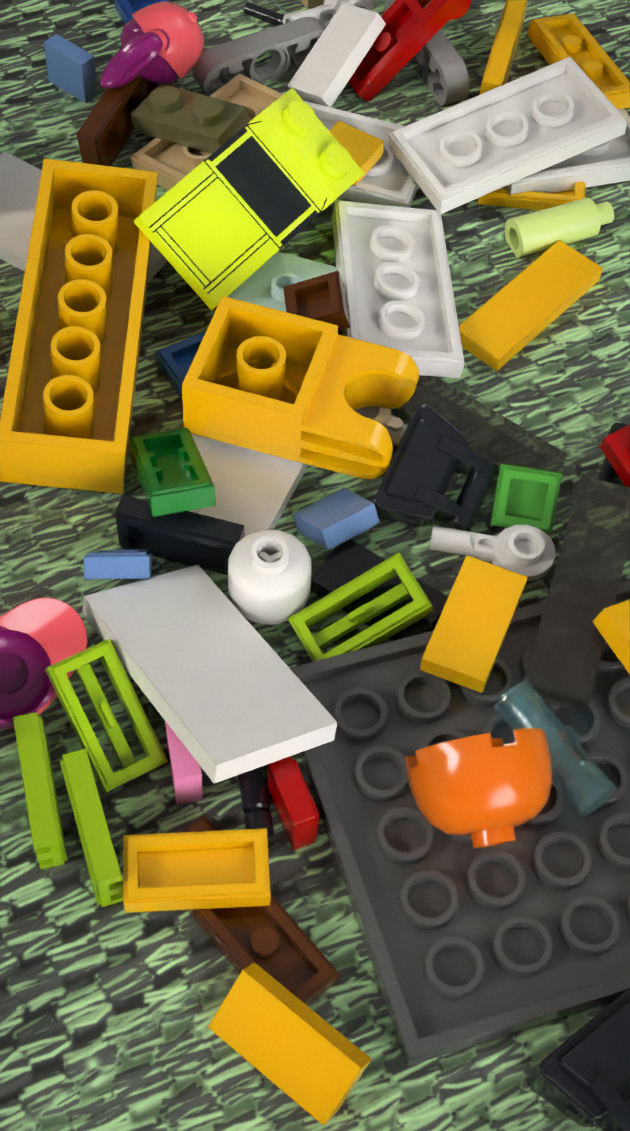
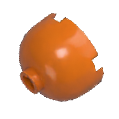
[404,728,553,849]

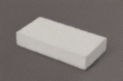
[287,3,386,107]

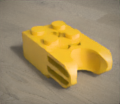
[182,296,419,479]

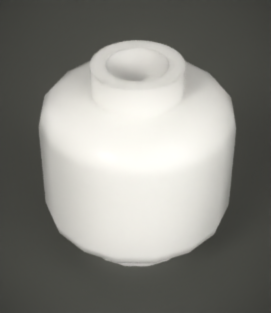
[228,530,311,625]

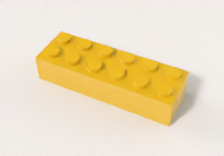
[0,158,158,494]

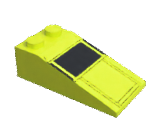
[133,88,365,311]

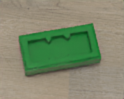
[129,428,216,517]

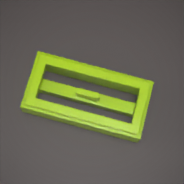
[287,552,434,662]
[45,638,168,793]
[13,712,68,870]
[59,748,123,907]

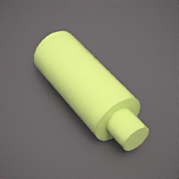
[505,198,614,258]

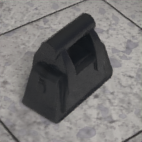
[373,403,498,532]
[527,988,630,1131]

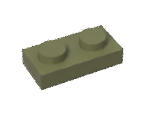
[130,83,249,153]

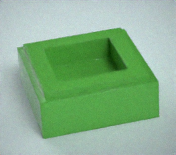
[490,462,562,535]

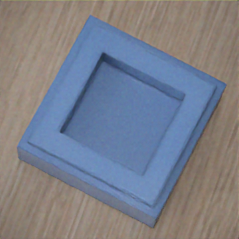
[44,34,98,103]
[292,488,380,550]
[84,549,153,580]

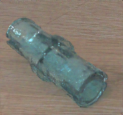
[494,681,617,817]

